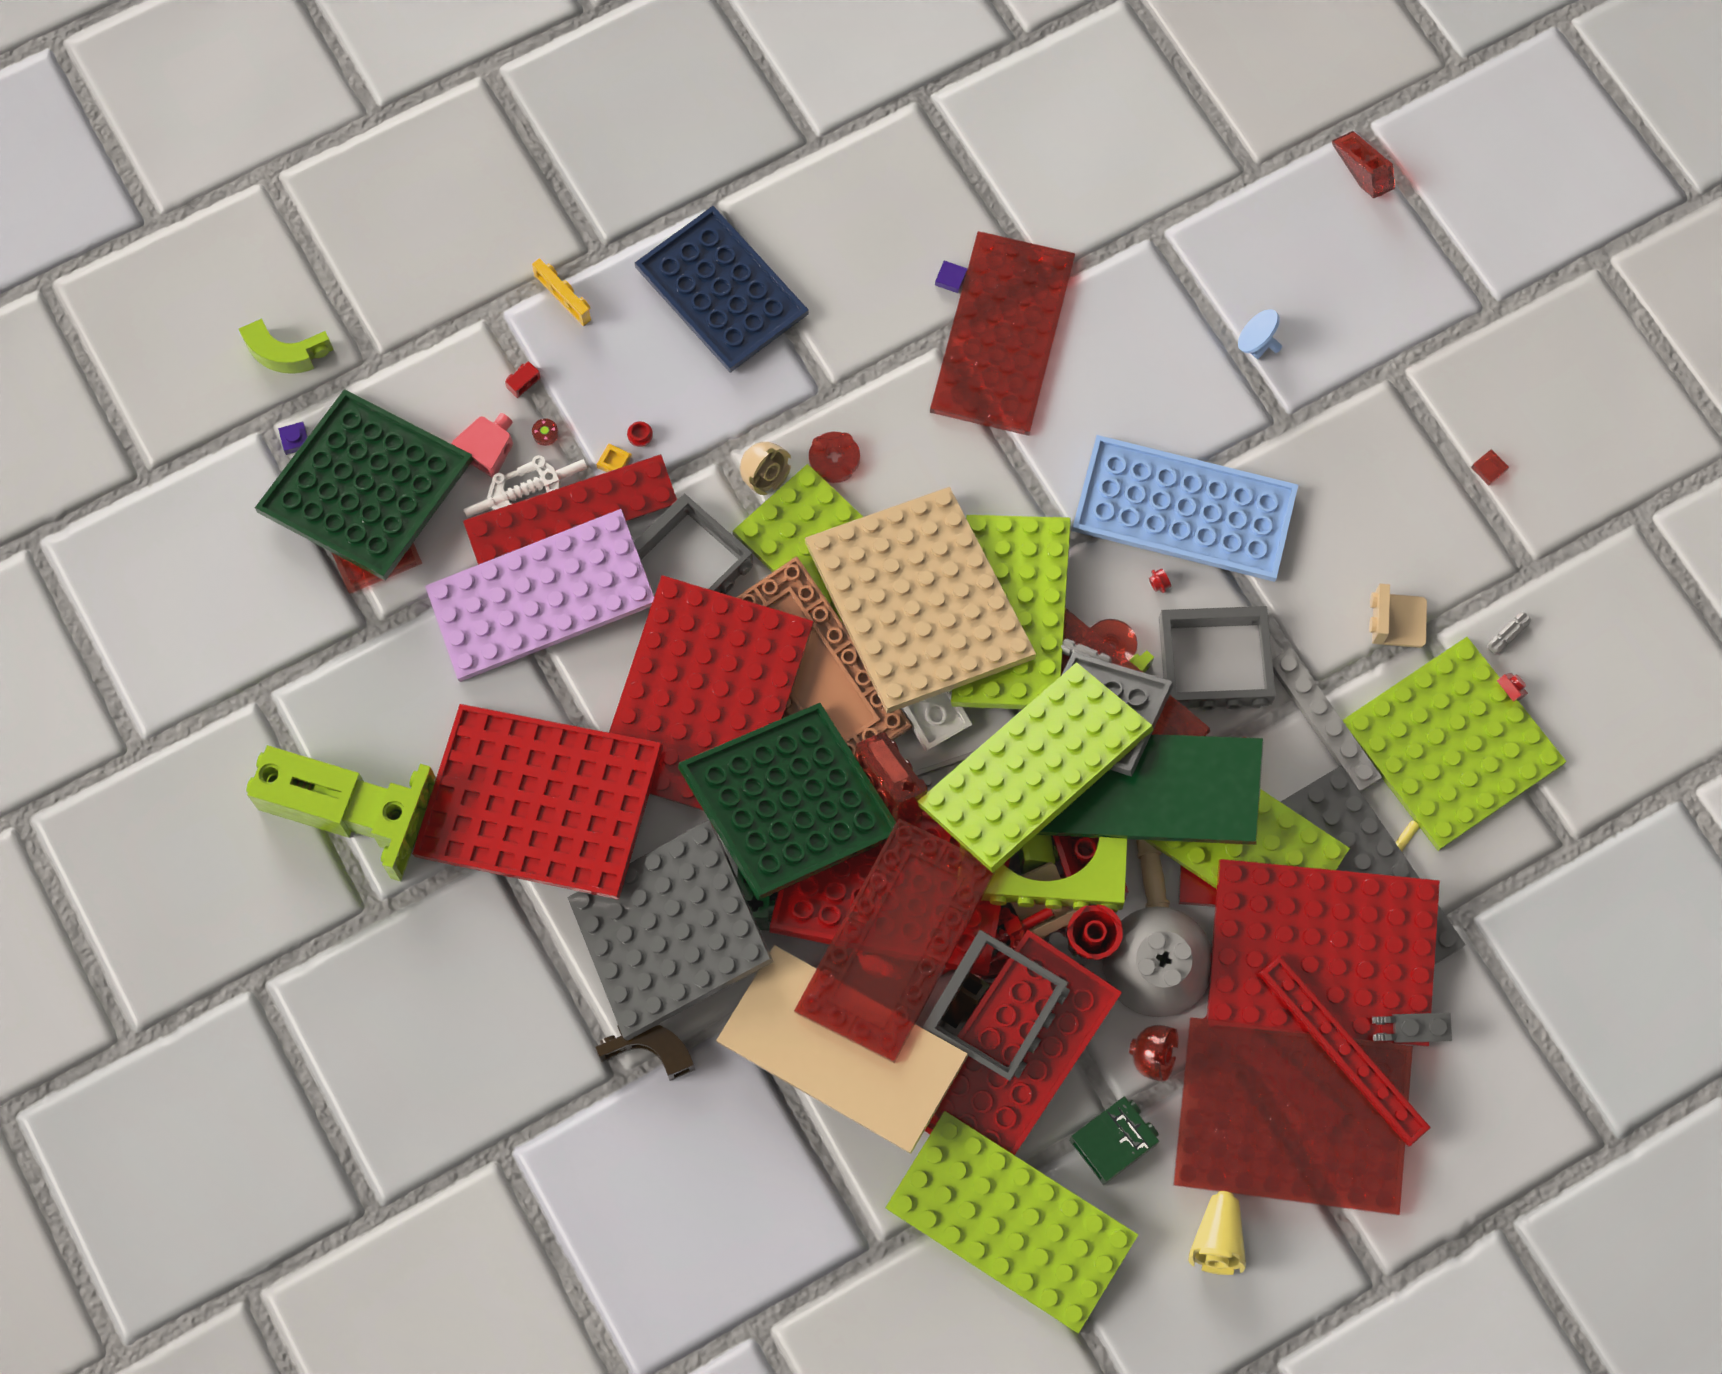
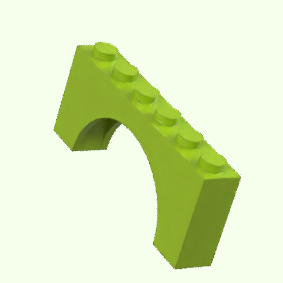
[957,837,1127,913]

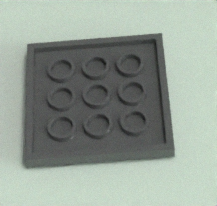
[1061,652,1173,777]

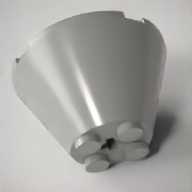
[1103,906,1212,1017]

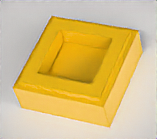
[596,443,632,472]

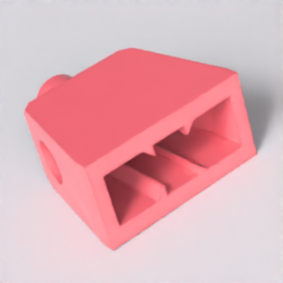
[451,413,513,478]

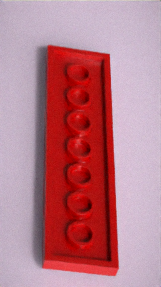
[463,454,677,565]

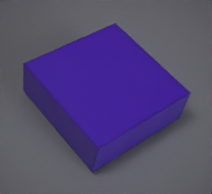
[935,260,967,293]

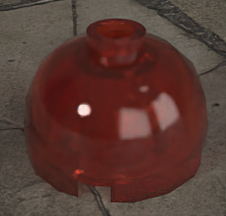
[1129,1025,1179,1082]

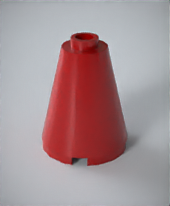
[1067,904,1123,960]

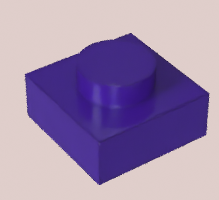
[278,422,308,455]

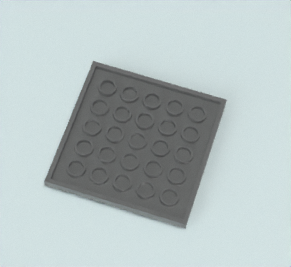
[567,820,773,1041]

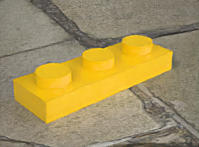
[532,258,591,326]

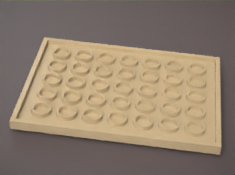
[805,487,1036,714]

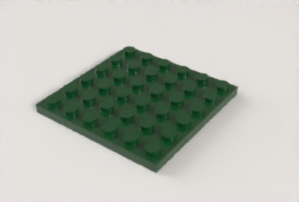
[255,389,473,581]
[678,703,902,900]

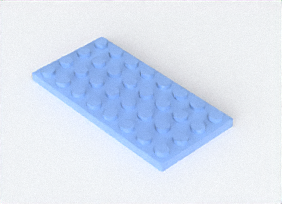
[1072,435,1298,582]

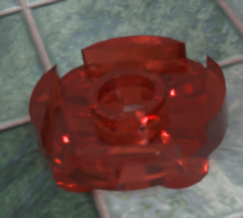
[809,431,860,483]

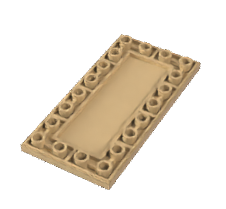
[716,945,968,1154]

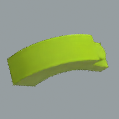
[238,318,334,374]

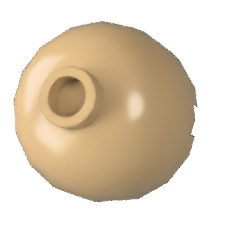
[740,442,791,495]

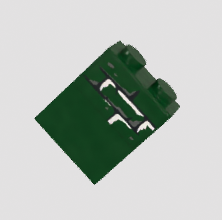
[1069,1096,1159,1186]

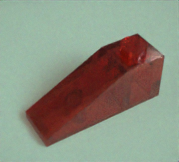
[1332,131,1395,199]

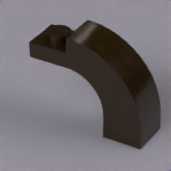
[928,973,990,1036]
[595,1025,695,1081]

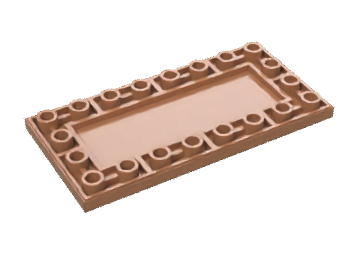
[736,556,913,763]

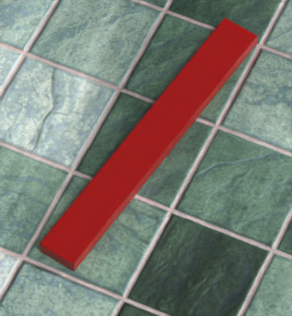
[1258,955,1431,1147]

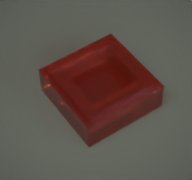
[1471,449,1509,486]

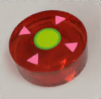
[532,418,558,446]

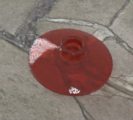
[1084,619,1138,667]

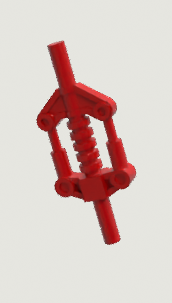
[928,907,1055,980]

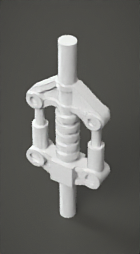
[463,455,587,518]

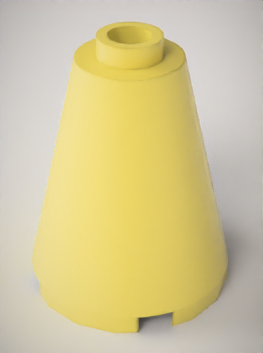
[1188,1191,1246,1275]

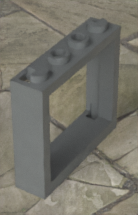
[634,493,753,594]
[1159,606,1276,711]
[922,930,1070,1081]

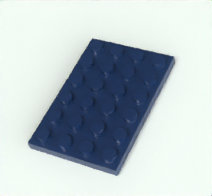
[634,206,809,373]

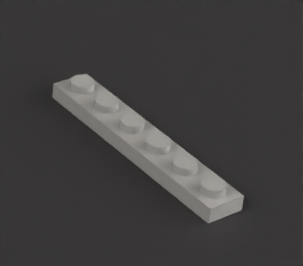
[1272,648,1382,792]

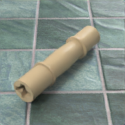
[1136,840,1170,908]

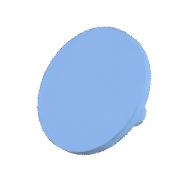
[1238,309,1282,360]

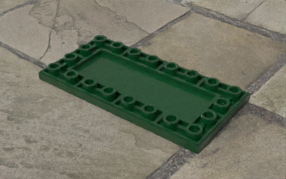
[1036,734,1263,845]

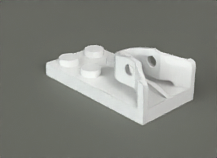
[901,690,972,751]

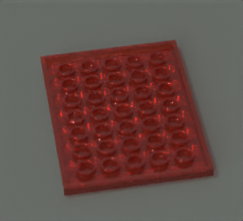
[1173,1017,1413,1216]

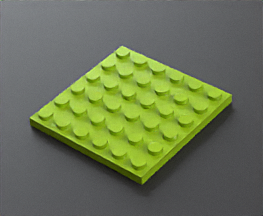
[1342,637,1567,851]

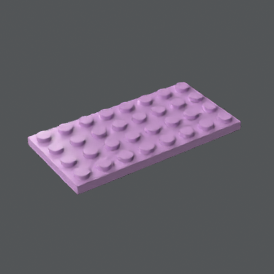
[425,509,654,682]

